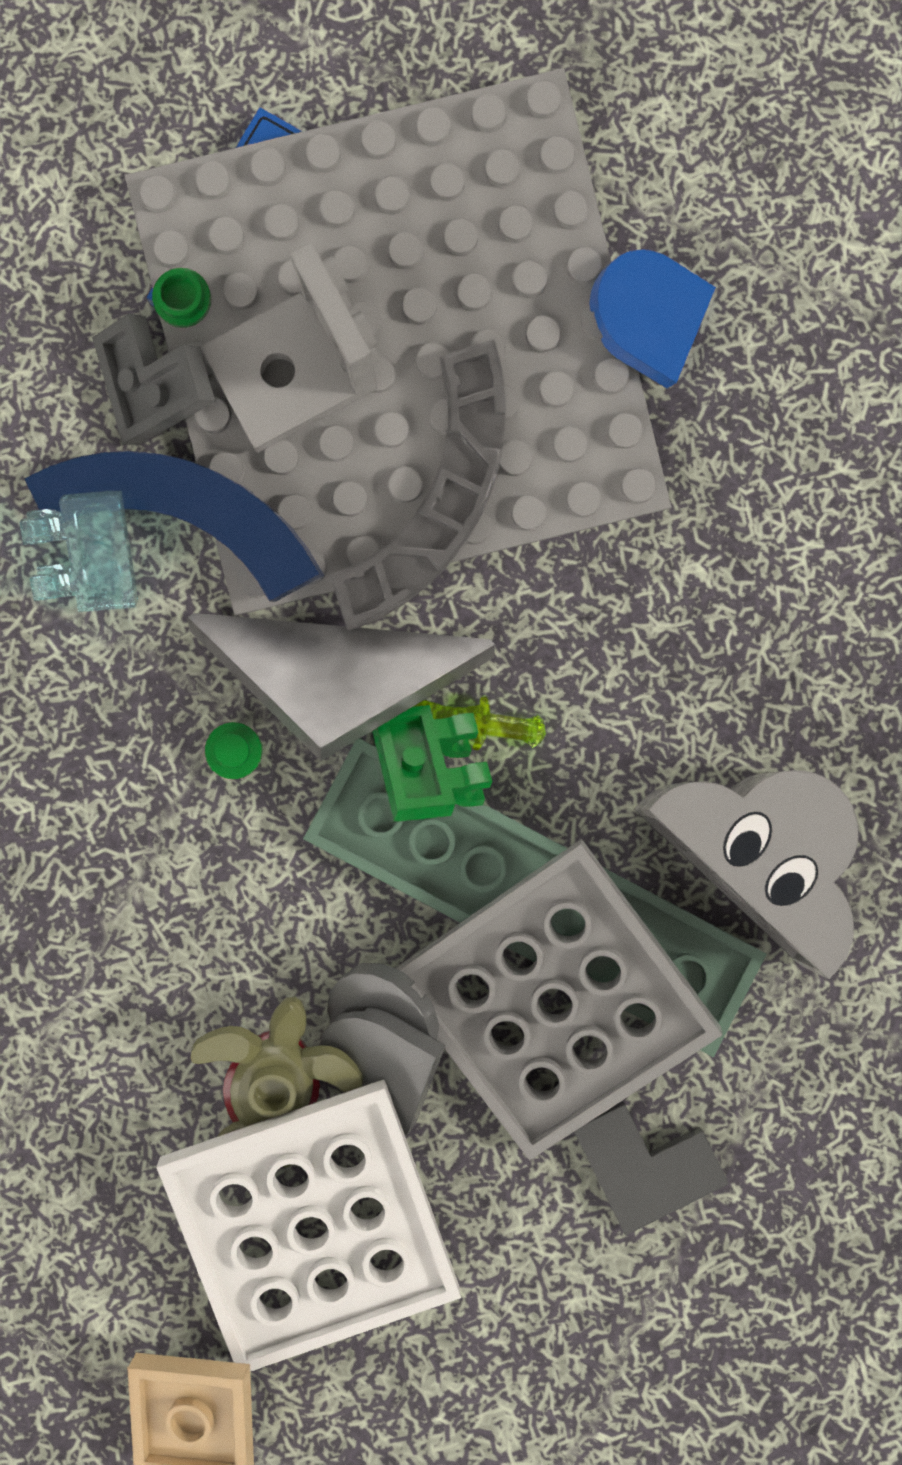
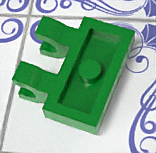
[372,705,493,822]

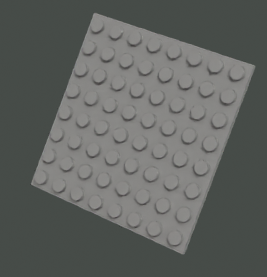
[125,68,672,616]

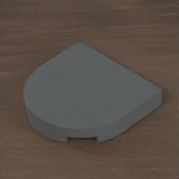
[320,1007,445,1136]

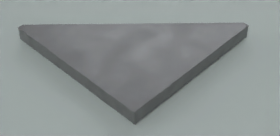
[188,613,495,761]

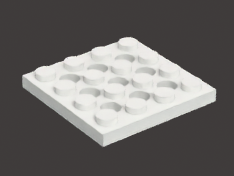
[157,1079,461,1372]

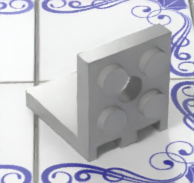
[199,242,380,453]

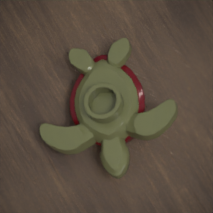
[190,996,363,1167]

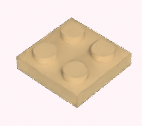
[128,1353,254,1465]

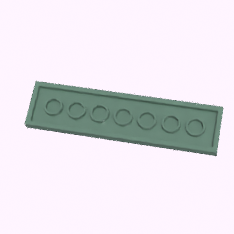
[303,738,767,1057]

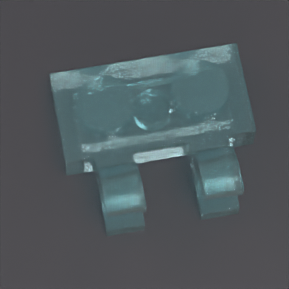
[19,490,138,612]

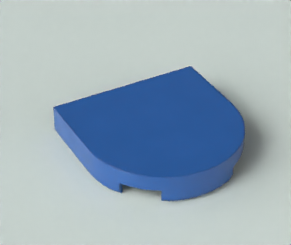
[589,250,716,389]

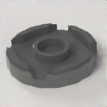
[327,963,439,1040]

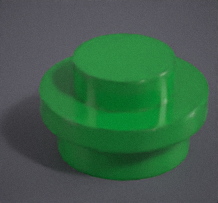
[152,267,211,328]
[205,722,263,779]

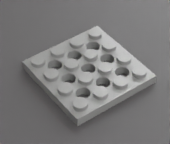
[395,839,723,1161]

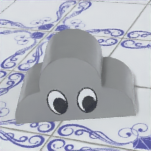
[634,770,858,979]

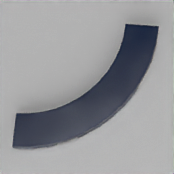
[24,451,324,602]

